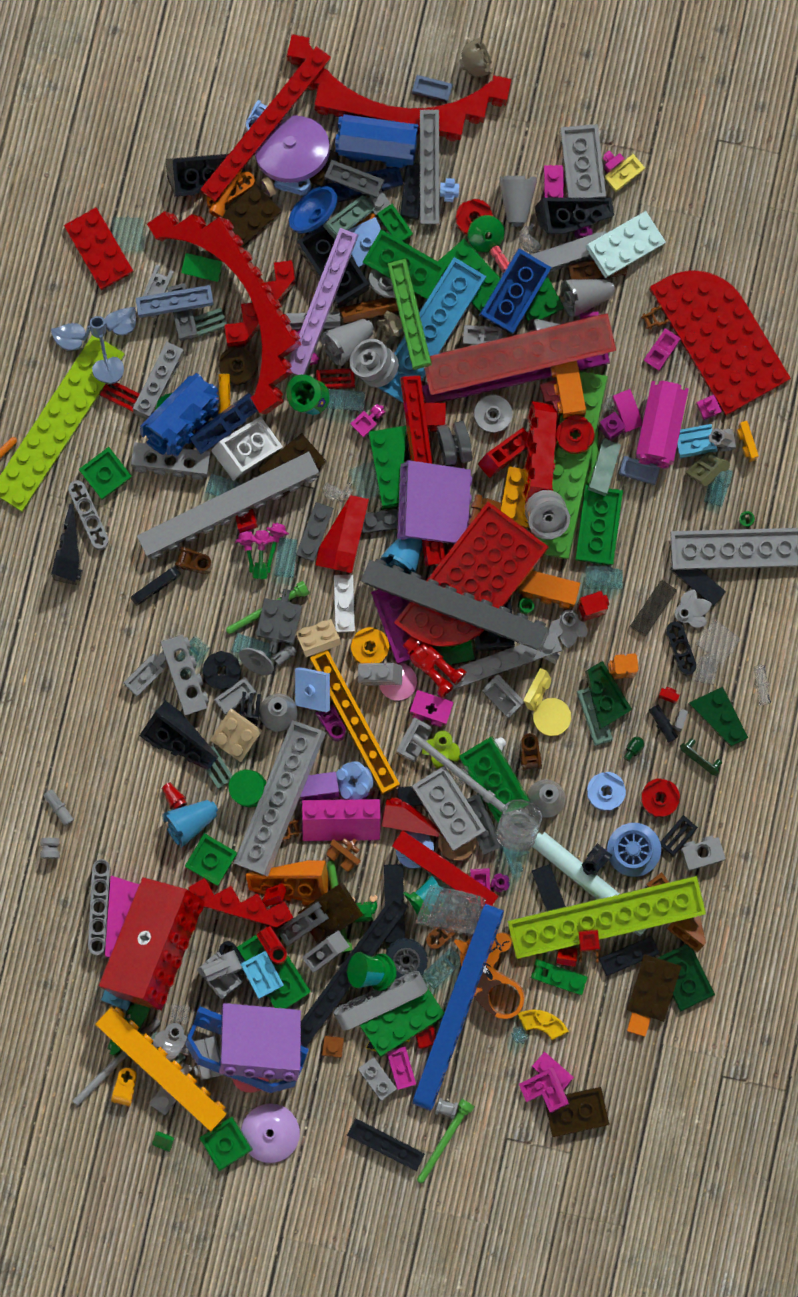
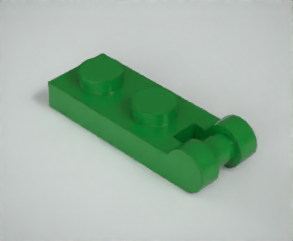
[530,959,588,996]

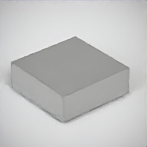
[674,709,688,731]

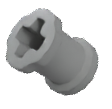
[435,1097,458,1120]

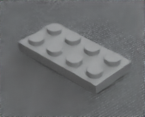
[560,124,606,198]
[412,766,486,851]

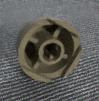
[459,38,493,77]

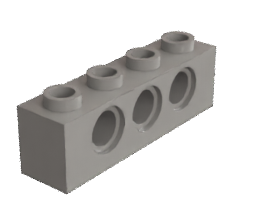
[133,341,184,419]
[131,442,211,480]
[160,634,209,715]

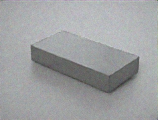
[214,677,256,716]

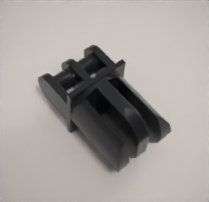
[239,691,261,726]

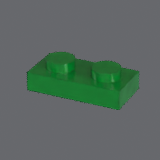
[377,203,413,242]

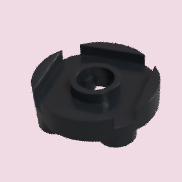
[202,651,241,690]

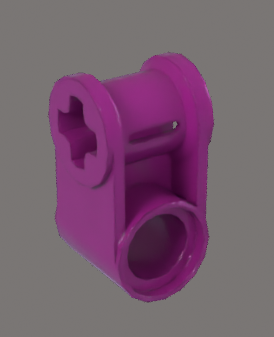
[315,703,346,742]

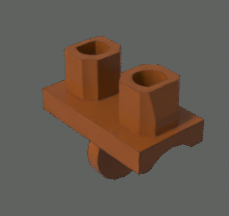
[326,838,361,872]

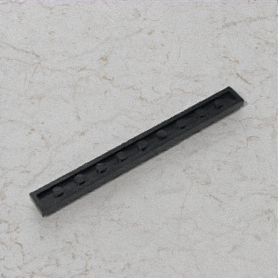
[300,895,409,1048]

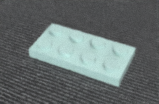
[585,211,666,278]

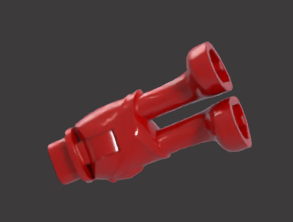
[403,636,467,698]

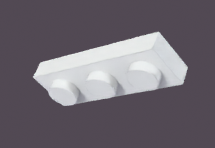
[334,575,355,633]

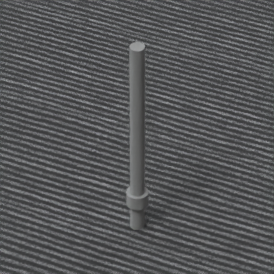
[411,734,506,812]
[72,1017,161,1106]

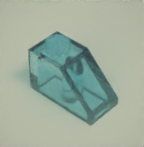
[584,566,623,589]

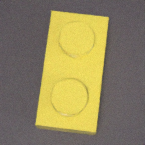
[604,154,645,193]
[523,668,551,711]

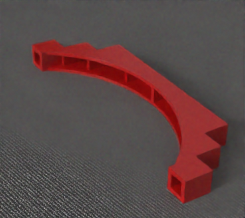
[287,34,512,142]
[147,211,302,414]

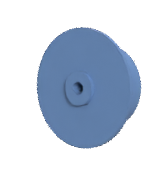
[607,823,661,877]

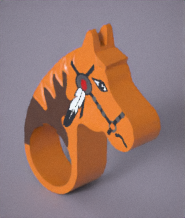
[454,932,525,1019]

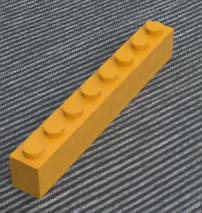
[310,650,400,796]
[95,1006,226,1131]

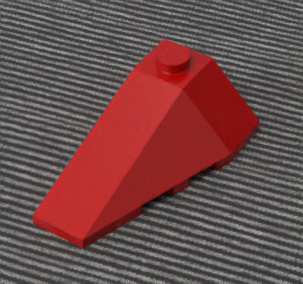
[315,495,369,574]

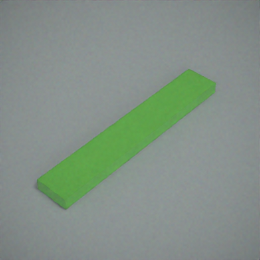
[388,259,432,370]

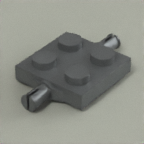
[256,589,303,654]

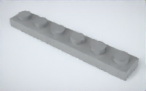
[420,110,439,224]
[451,632,562,690]

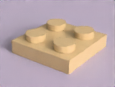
[296,619,342,657]
[210,709,262,762]

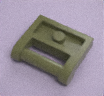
[685,452,730,487]

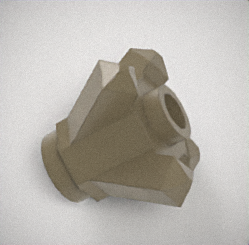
[376,311,404,346]

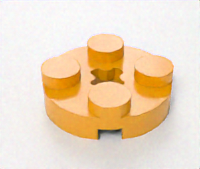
[351,627,389,664]

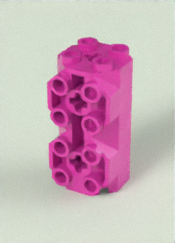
[636,381,689,469]

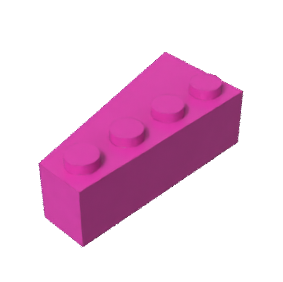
[105,876,139,958]

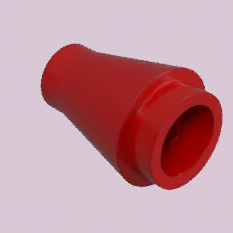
[161,782,187,810]

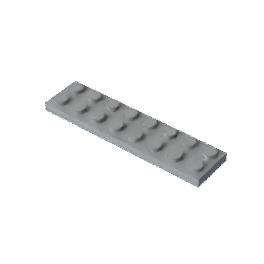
[670,528,798,570]
[234,720,326,877]

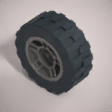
[386,938,428,980]

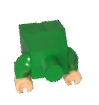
[352,895,377,923]

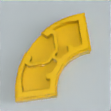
[517,1010,569,1040]

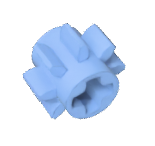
[440,178,459,202]

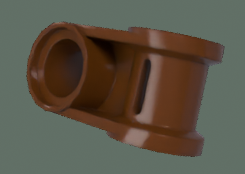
[174,547,213,574]
[520,733,542,771]

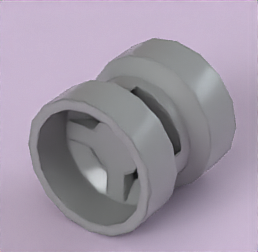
[40,838,60,859]

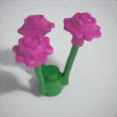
[235,523,289,579]

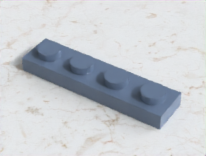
[136,285,214,318]

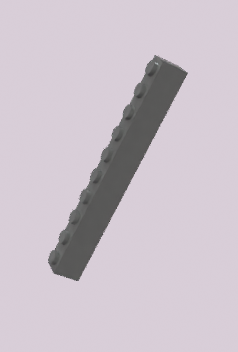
[361,559,550,651]

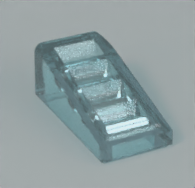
[175,636,210,678]
[421,947,461,989]

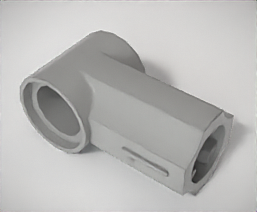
[709,428,737,451]
[200,951,243,983]

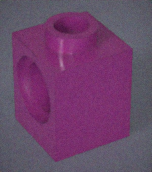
[598,412,626,441]

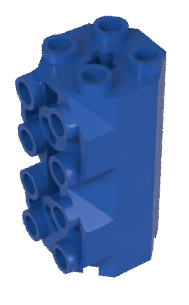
[335,115,418,168]
[140,373,219,457]

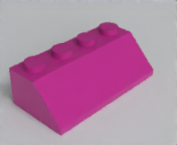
[302,799,380,841]

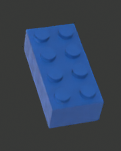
[479,248,552,334]

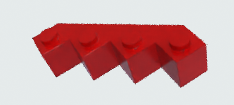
[225,260,295,348]
[522,401,558,503]
[188,878,293,929]

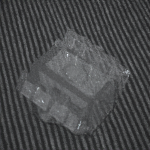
[415,885,486,937]

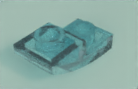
[326,389,366,411]

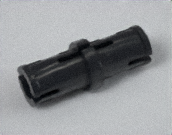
[648,704,679,743]

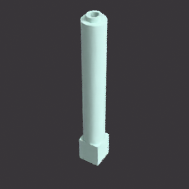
[532,832,647,936]

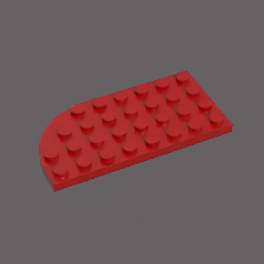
[649,270,791,416]
[394,501,549,647]

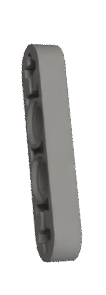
[68,480,109,550]

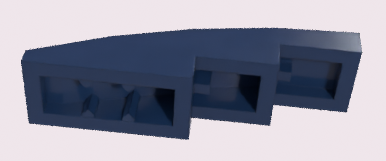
[324,167,404,202]
[190,393,258,454]

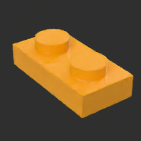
[736,421,759,462]

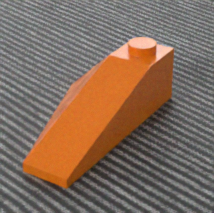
[246,860,328,905]

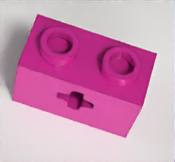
[410,690,454,728]

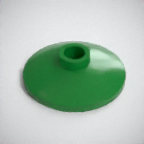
[468,215,504,252]

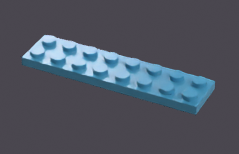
[377,257,486,403]

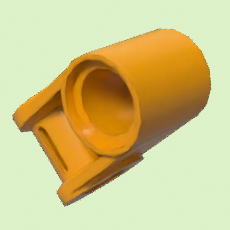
[111,1068,137,1106]

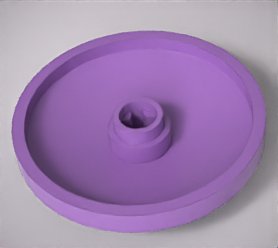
[255,116,330,183]

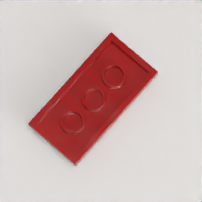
[64,207,134,291]

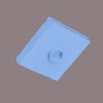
[348,217,381,267]
[295,667,330,712]

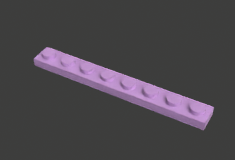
[289,228,359,375]

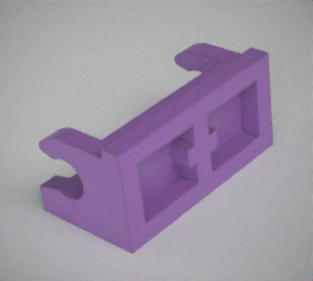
[300,772,339,803]

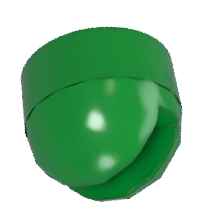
[739,511,755,527]
[518,598,534,614]

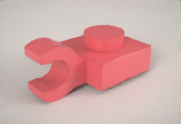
[540,380,560,414]

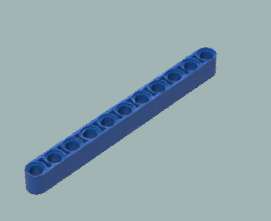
[412,904,504,1111]

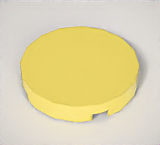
[533,698,571,737]

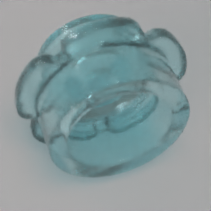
[511,1026,529,1044]

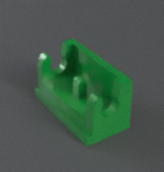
[181,253,224,282]

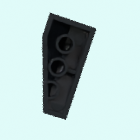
[166,153,245,197]
[535,198,614,234]
[51,504,83,585]
[139,700,219,770]

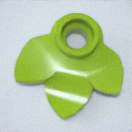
[422,730,460,769]

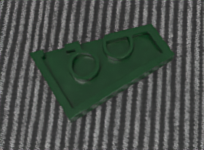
[585,661,632,730]
[688,687,748,747]

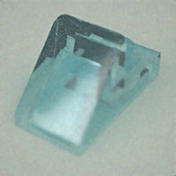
[704,470,733,507]
[501,841,530,880]

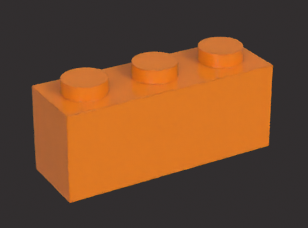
[550,360,586,419]
[518,570,580,609]

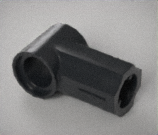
[582,843,612,875]

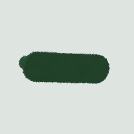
[680,738,722,776]

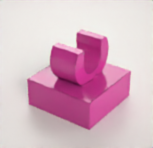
[603,150,625,174]
[696,395,722,420]

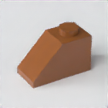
[667,916,706,953]

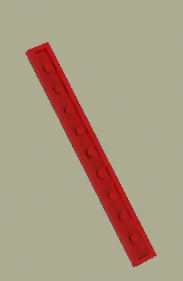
[200,46,331,202]
[400,376,445,566]

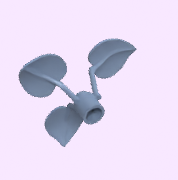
[51,307,136,384]

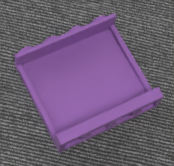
[397,460,472,544]
[219,1003,301,1081]

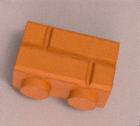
[608,653,639,679]

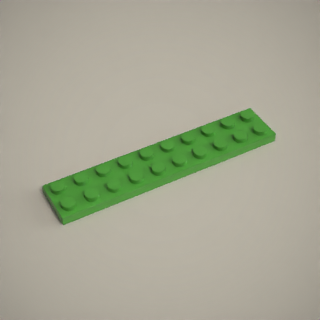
[535,371,608,560]

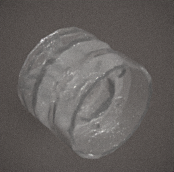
[496,800,543,852]

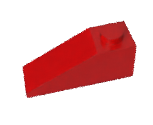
[478,427,528,478]
[382,798,440,837]

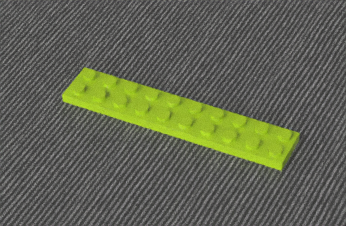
[0,335,125,512]
[507,876,706,959]

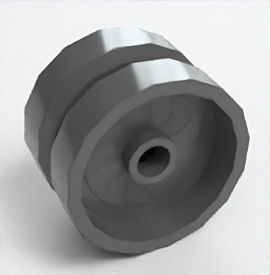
[437,421,473,466]

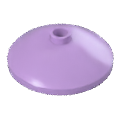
[241,1104,300,1163]

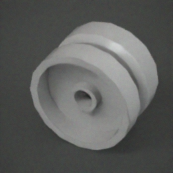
[350,339,399,387]
[525,490,570,539]

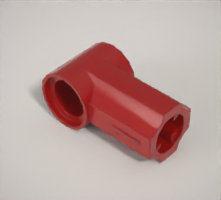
[256,926,288,965]

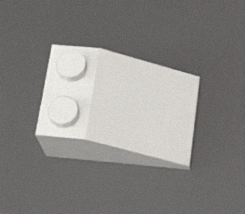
[211,416,283,481]

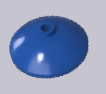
[289,186,337,233]

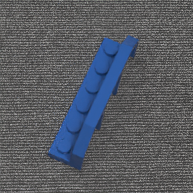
[185,1007,309,1093]

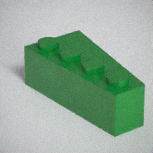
[368,426,406,510]

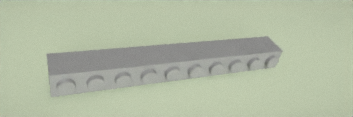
[137,452,320,559]

